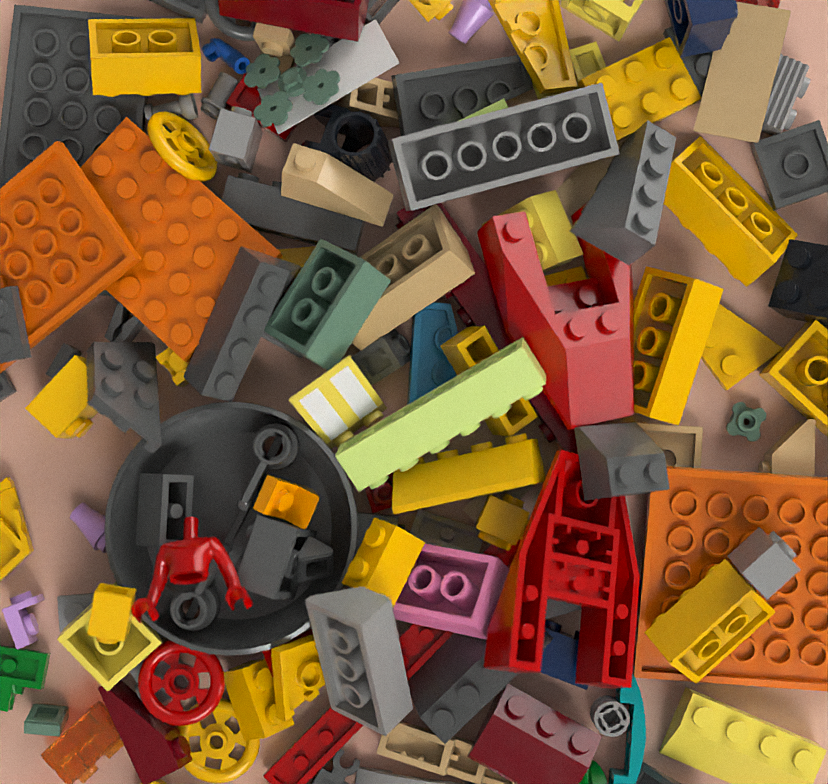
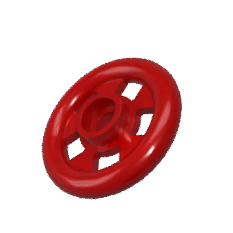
[138,640,225,726]

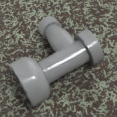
[144,93,198,133]

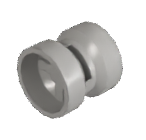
[590,695,630,737]

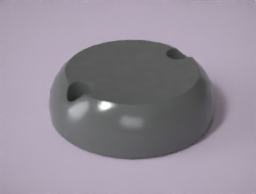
[104,402,359,655]

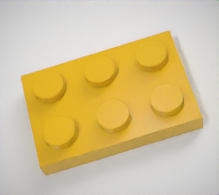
[577,37,702,142]

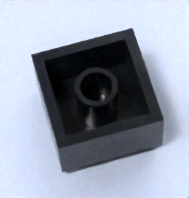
[768,239,828,326]

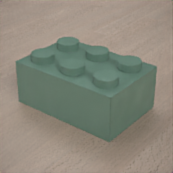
[264,239,391,371]

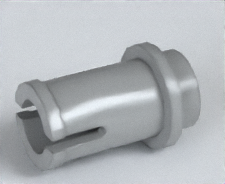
[200,72,238,120]

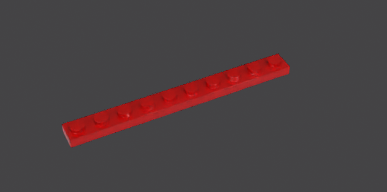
[263,539,521,784]

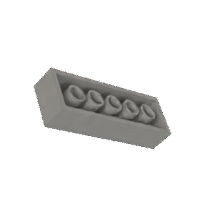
[387,83,620,211]

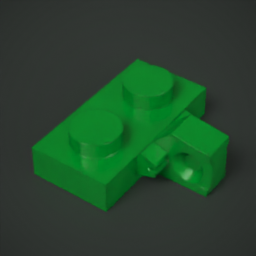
[0,645,51,712]

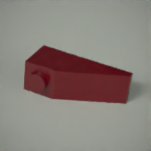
[98,680,193,784]

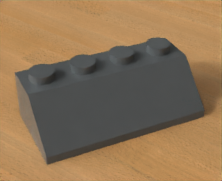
[408,629,554,744]

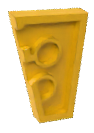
[488,0,577,94]
[271,634,325,722]

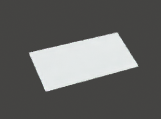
[258,19,399,135]

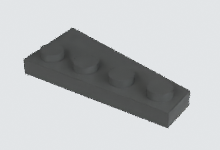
[391,55,533,136]

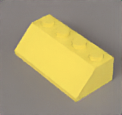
[659,687,827,784]

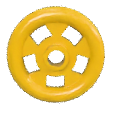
[147,111,217,182]
[178,698,260,783]

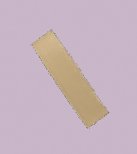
[376,721,514,784]

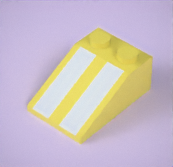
[289,356,387,449]

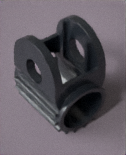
[301,104,393,182]

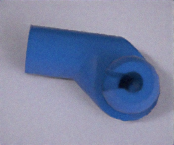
[202,38,250,74]

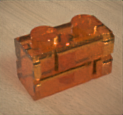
[41,701,124,784]

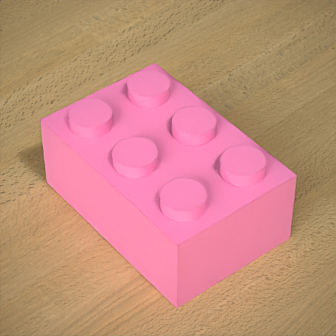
[393,544,510,639]

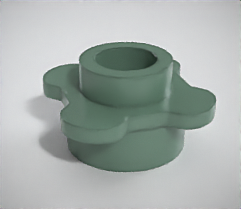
[726,402,766,442]

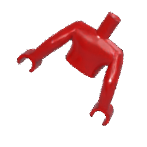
[131,517,252,623]

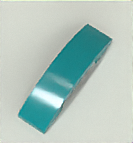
[608,673,646,784]

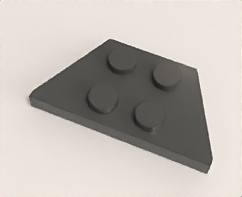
[86,342,162,453]

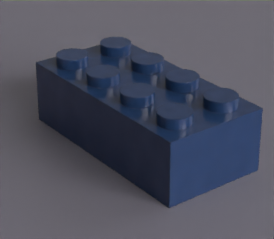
[665,0,738,58]

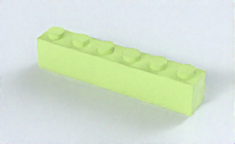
[335,337,546,492]

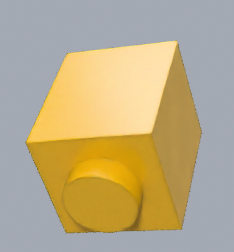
[87,583,137,644]

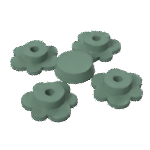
[244,33,340,127]

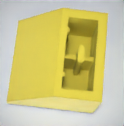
[481,190,583,274]

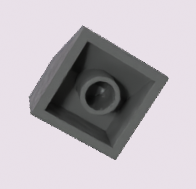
[574,422,670,500]
[235,515,317,599]

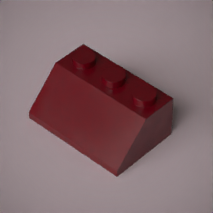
[467,684,602,784]

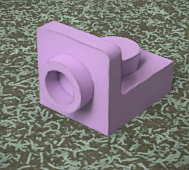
[2,591,45,649]

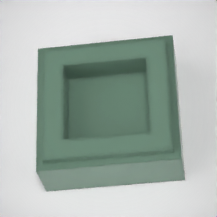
[24,704,69,737]

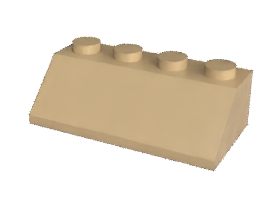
[352,204,475,351]

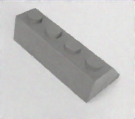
[305,587,413,736]

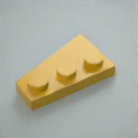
[701,304,783,391]

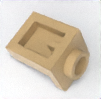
[253,23,296,74]

